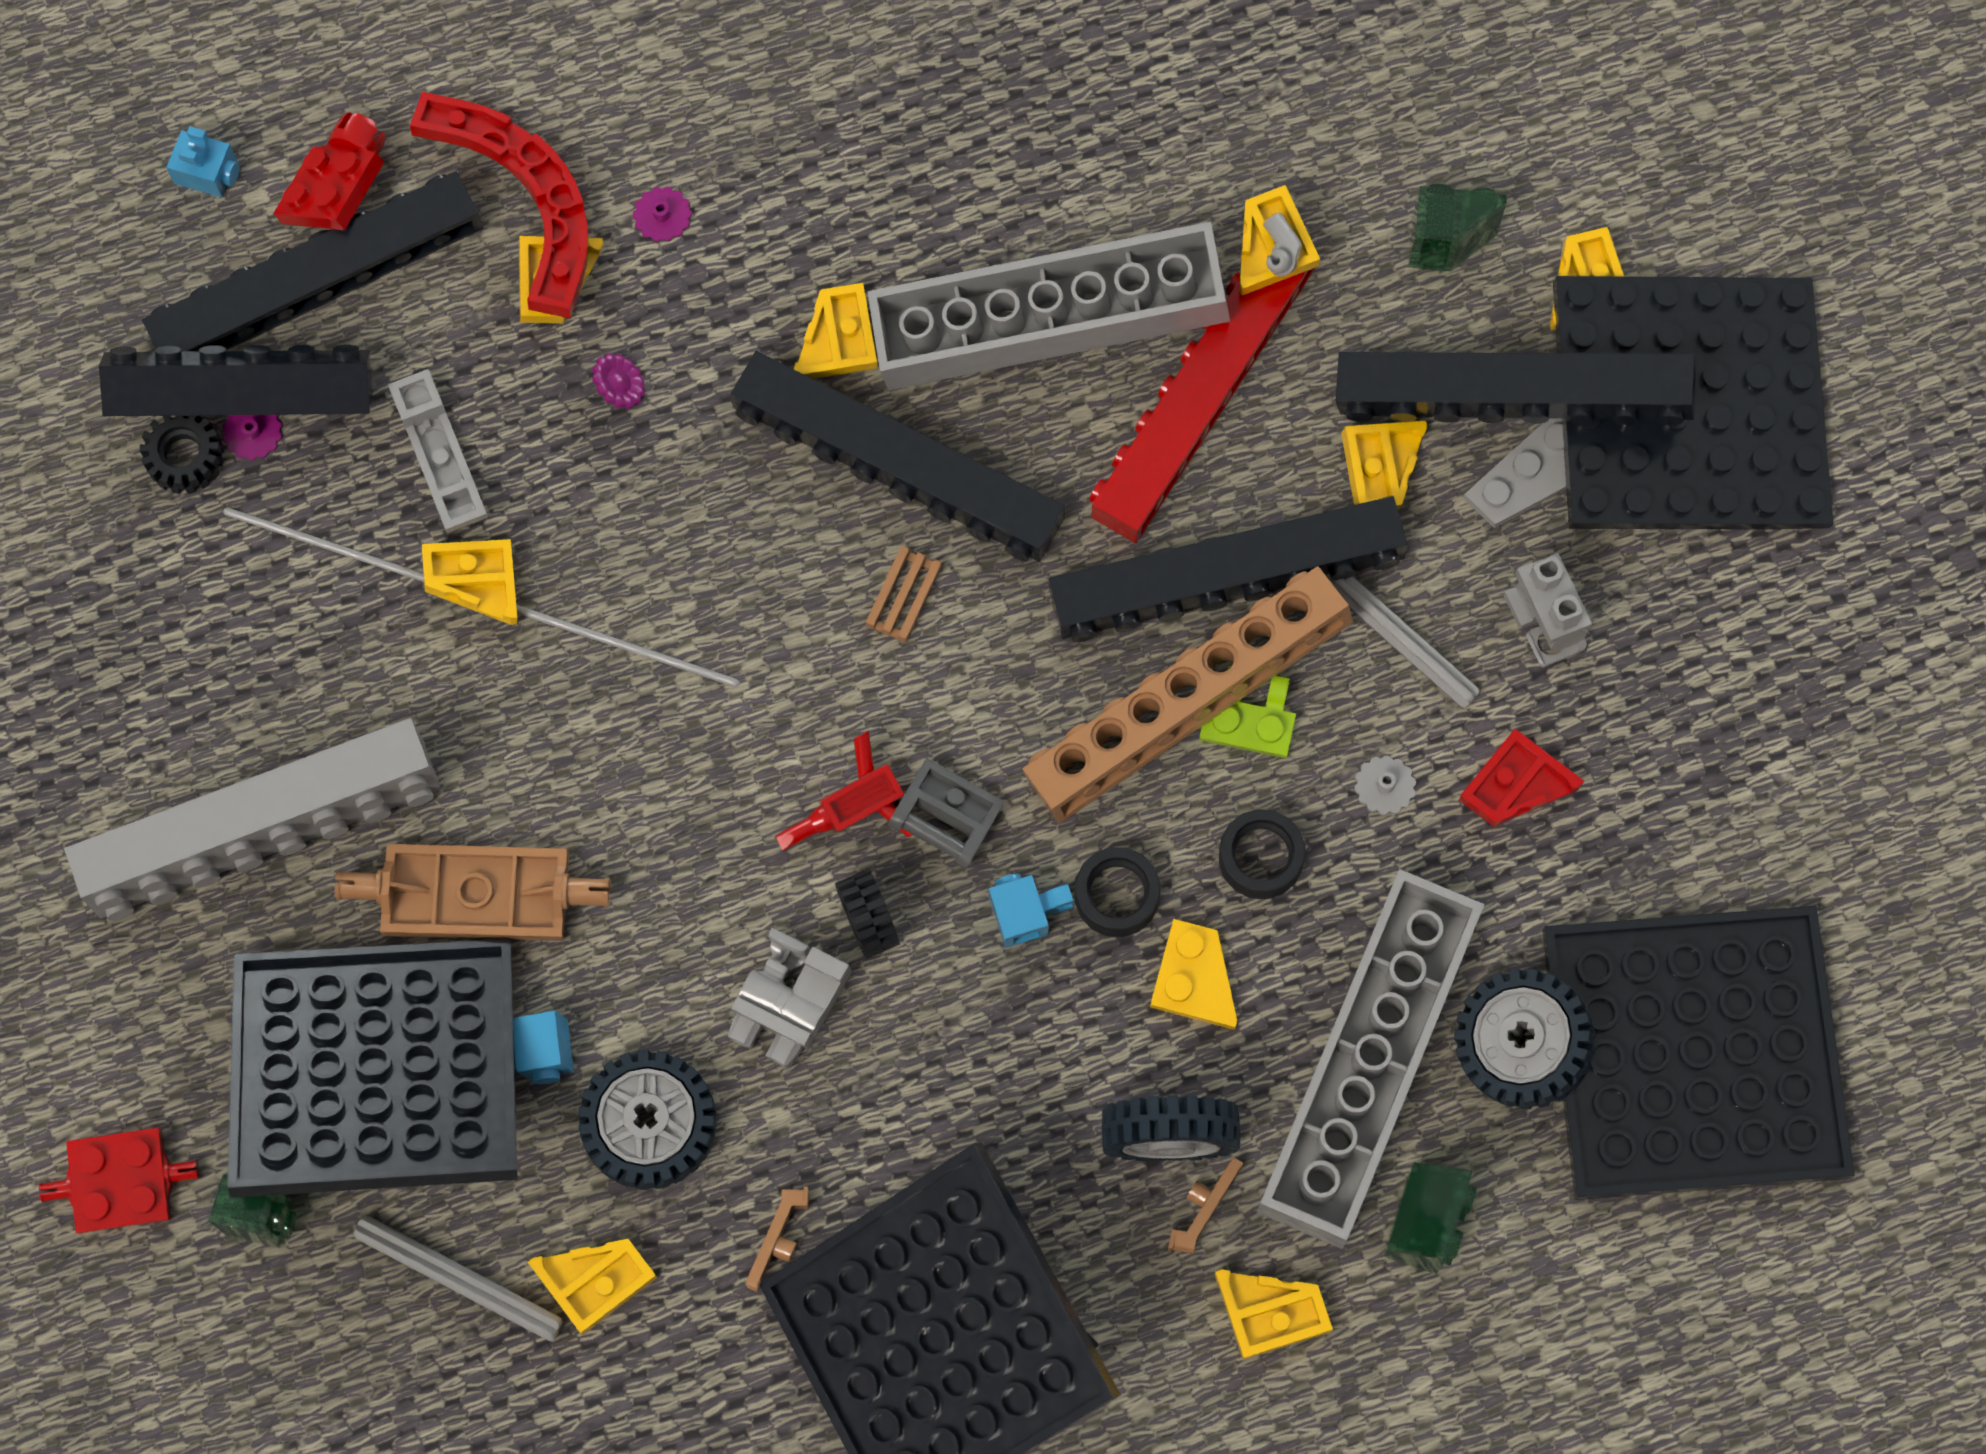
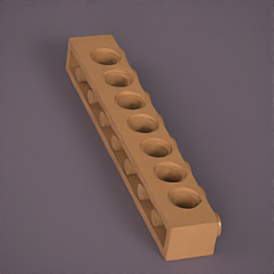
[1022,566,1353,824]

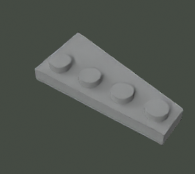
[1463,418,1566,528]

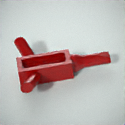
[774,730,913,852]

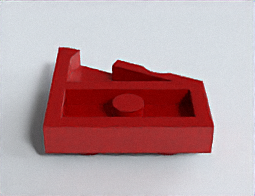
[1459,729,1584,827]

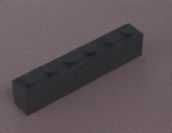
[99,344,372,416]

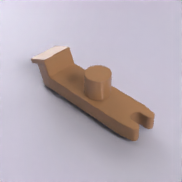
[1168,1157,1243,1254]
[745,1187,809,1292]

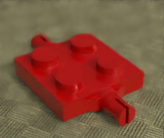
[39,1128,200,1234]

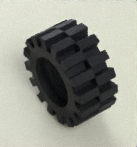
[140,415,224,494]
[835,869,900,959]

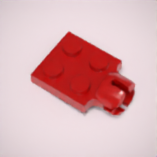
[273,112,386,230]

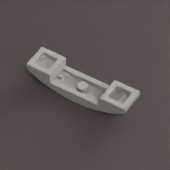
[388,369,488,533]

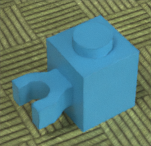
[166,126,240,198]
[989,874,1073,948]
[513,1010,574,1085]

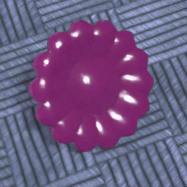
[632,187,692,242]
[592,353,645,409]
[222,415,282,461]

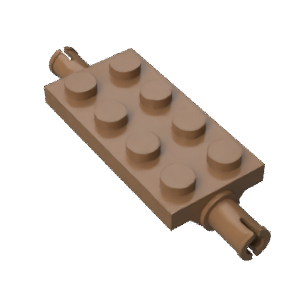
[335,844,611,941]

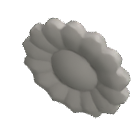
[1354,755,1416,816]

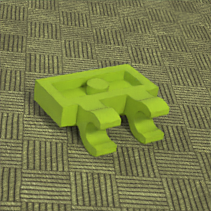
[1199,666,1296,759]

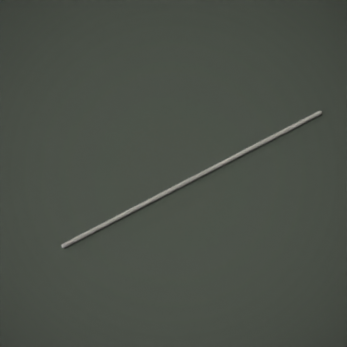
[223,507,740,687]

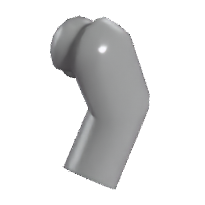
[1263,213,1302,276]

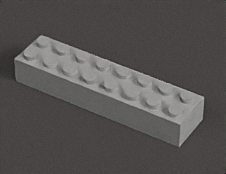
[867,221,1230,390]
[64,718,442,920]
[1257,869,1485,1249]

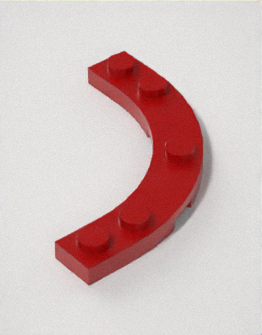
[410,92,589,319]

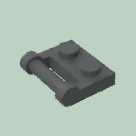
[888,757,1005,869]

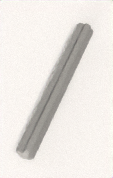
[1326,573,1480,708]
[353,1216,563,1341]

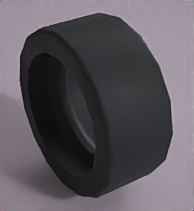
[1218,809,1305,900]
[1075,847,1160,937]

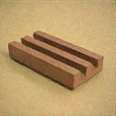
[866,546,942,643]

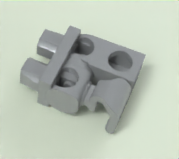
[1503,553,1592,667]
[728,928,852,1069]

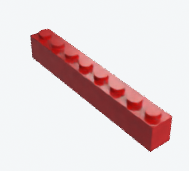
[1089,252,1318,544]

